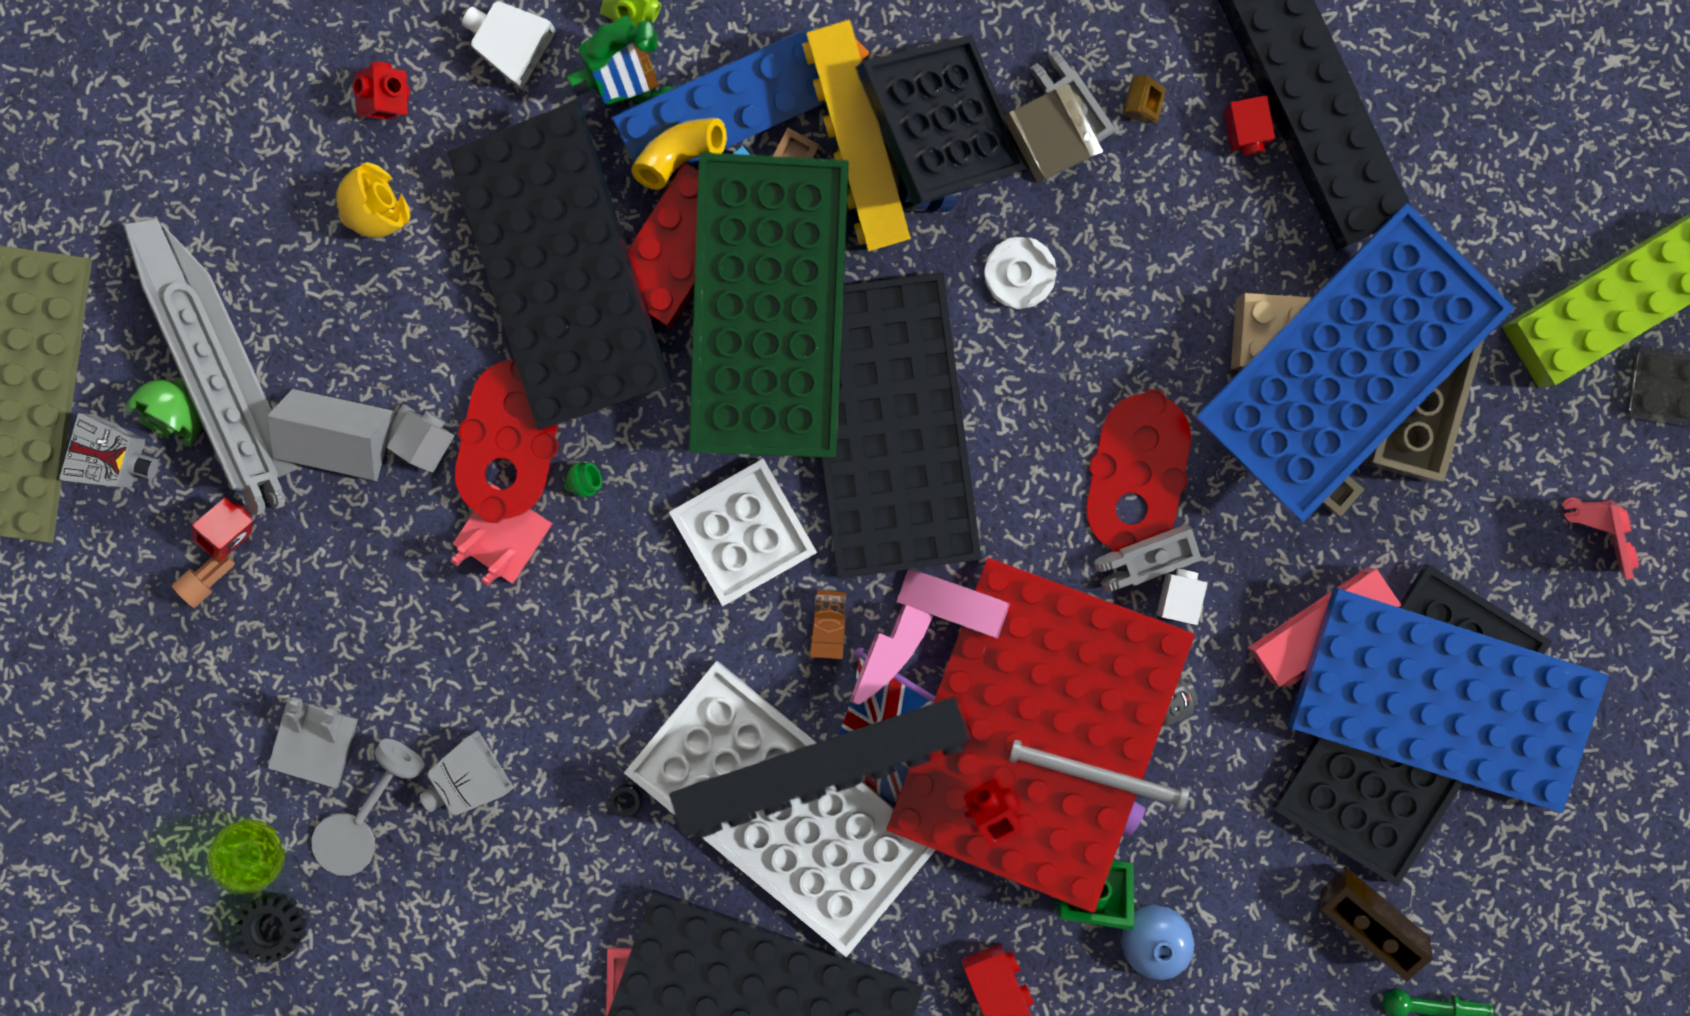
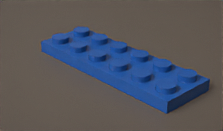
[612,26,826,171]

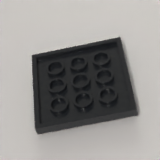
[855,35,1028,207]

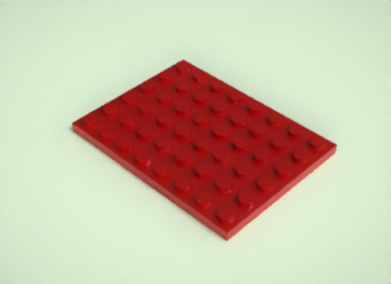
[886,557,1195,913]

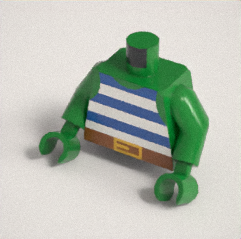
[566,15,673,105]

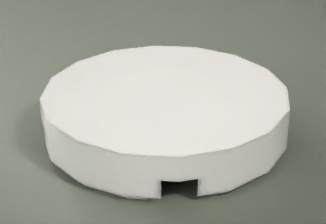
[984,237,1056,309]

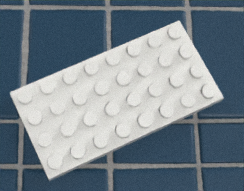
[624,661,935,957]

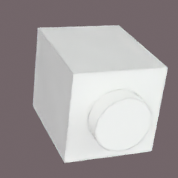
[1156,569,1207,625]

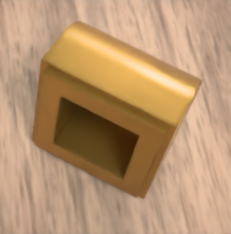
[1122,76,1166,123]

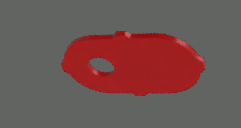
[455,359,559,524]
[1086,389,1191,552]

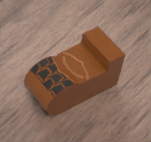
[810,589,846,659]

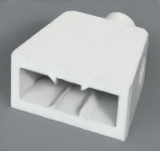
[462,1,556,90]

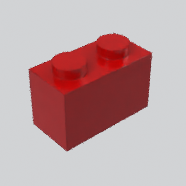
[962,943,1034,1016]

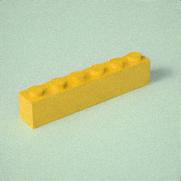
[802,20,911,251]

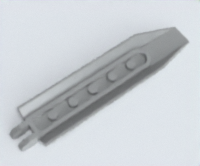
[123,219,298,515]

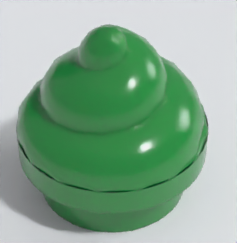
[564,462,602,498]

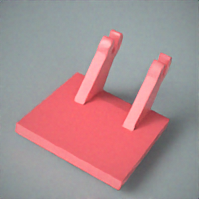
[450,484,553,586]
[1562,497,1639,580]

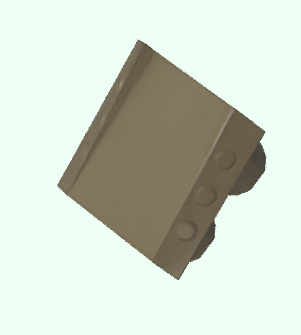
[1003,84,1103,183]

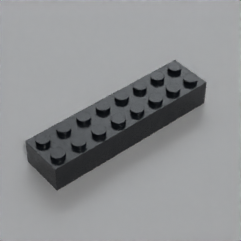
[1218,0,1411,251]
[669,696,972,840]

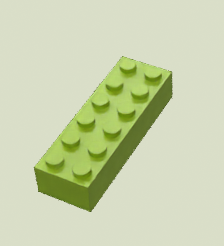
[1502,214,1690,388]

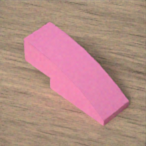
[897,569,1010,639]
[849,605,933,705]

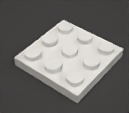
[669,459,817,606]

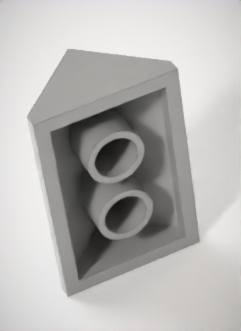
[267,389,396,481]

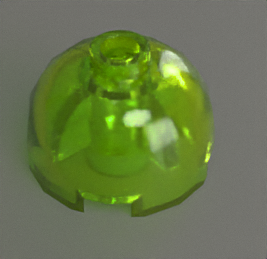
[206,819,286,895]

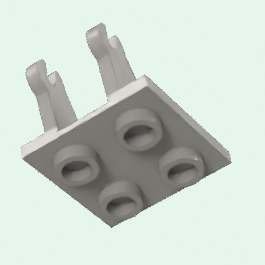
[268,697,358,788]

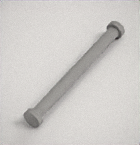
[1009,740,1189,811]

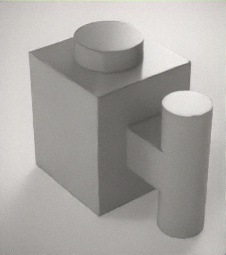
[387,404,455,473]

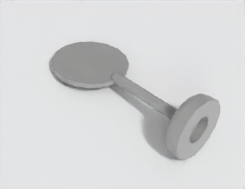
[311,739,425,876]

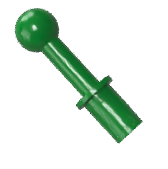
[1382,989,1494,1016]

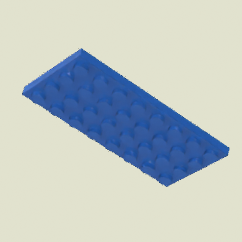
[1194,203,1515,522]
[1288,587,1609,813]

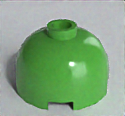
[124,379,203,446]

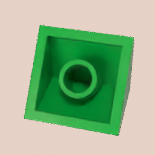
[1054,860,1134,930]

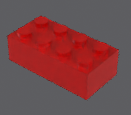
[628,163,698,329]

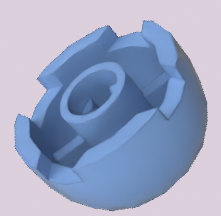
[1120,905,1195,981]

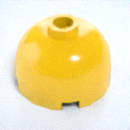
[336,162,410,238]

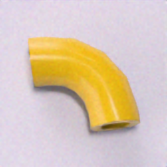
[631,118,727,190]

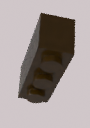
[1321,867,1433,982]

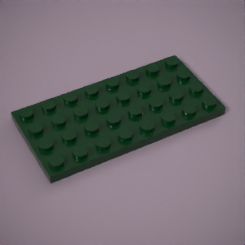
[689,152,849,458]

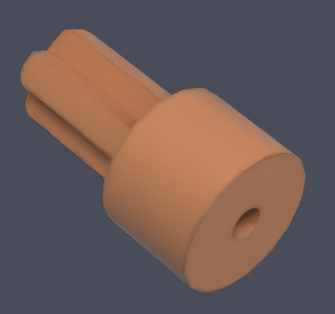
[171,555,235,608]

